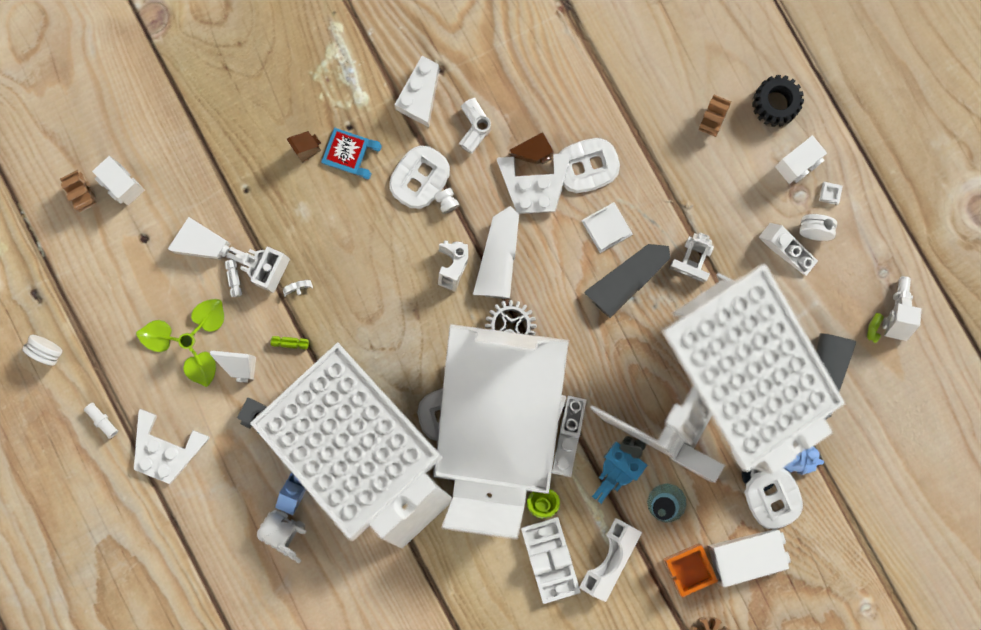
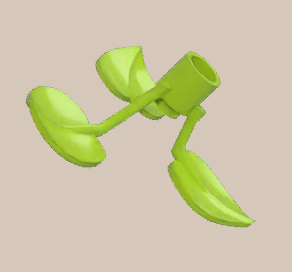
[136,299,224,387]

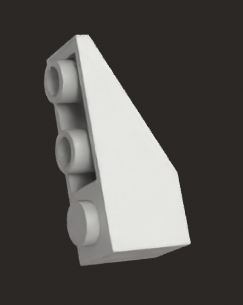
[759,223,818,276]

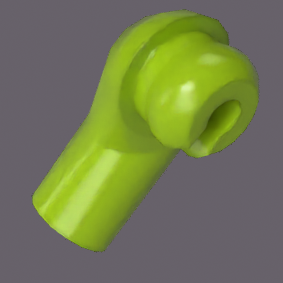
[867,313,884,343]

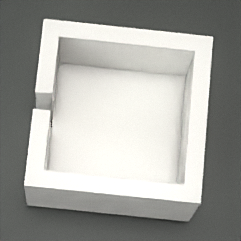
[775,135,827,184]
[92,156,145,206]

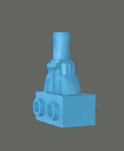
[591,442,648,504]

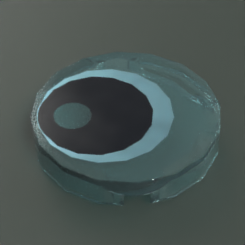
[647,484,686,523]

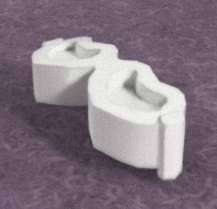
[282,280,313,297]

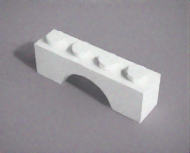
[579,518,642,602]

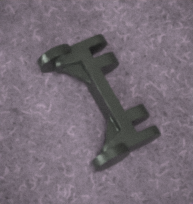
[620,436,646,459]

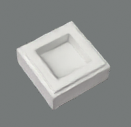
[819,182,843,205]

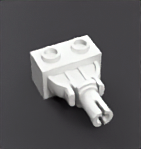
[227,247,290,293]
[882,276,922,341]

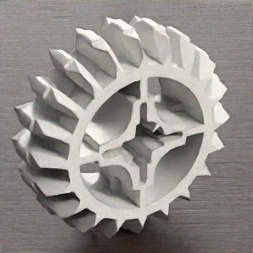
[485,300,537,336]

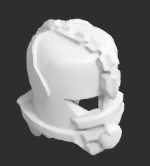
[257,510,306,563]

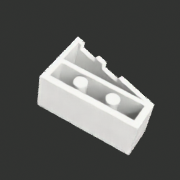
[395,56,440,127]

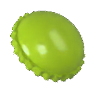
[527,489,560,519]

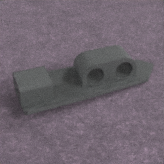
[584,244,670,318]
[816,333,856,419]

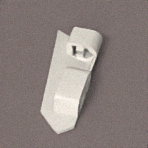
[473,206,519,299]

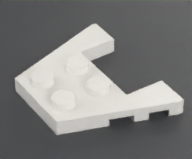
[497,153,571,214]
[134,409,210,484]

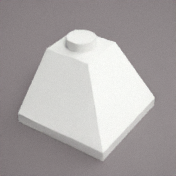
[210,351,256,383]

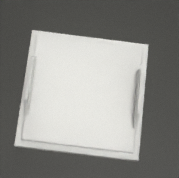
[581,202,633,253]

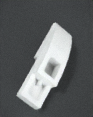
[552,396,587,477]

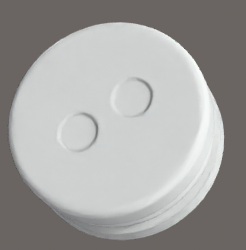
[799,214,837,241]
[22,335,62,366]

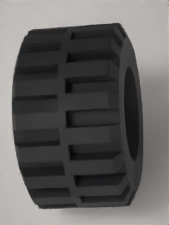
[752,75,804,127]

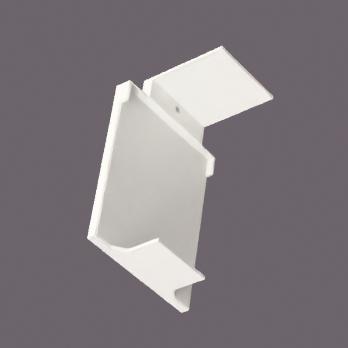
[662,264,845,474]
[590,273,734,459]
[433,324,569,539]
[250,342,453,548]

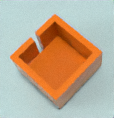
[663,543,718,597]

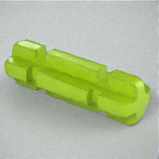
[271,336,309,349]

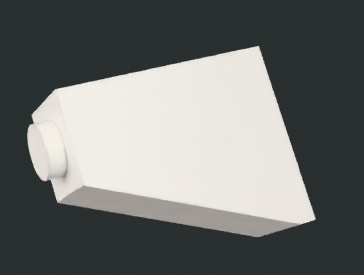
[168,217,230,260]
[669,444,725,483]

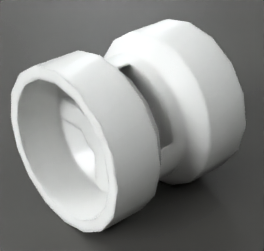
[434,188,460,214]

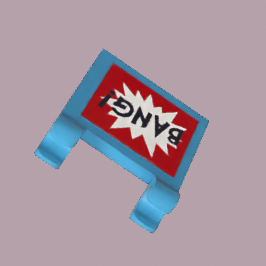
[321,128,382,179]

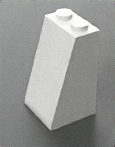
[708,529,791,587]

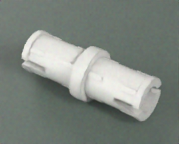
[84,403,118,439]

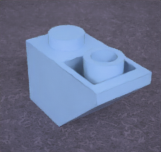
[275,472,306,515]

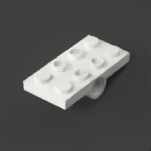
[521,517,581,604]

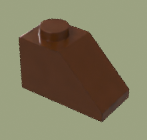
[287,131,321,163]
[509,132,554,165]

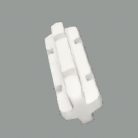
[225,260,242,297]

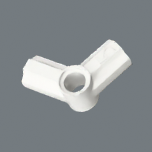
[459,98,491,154]

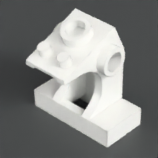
[669,233,714,283]
[438,241,469,292]

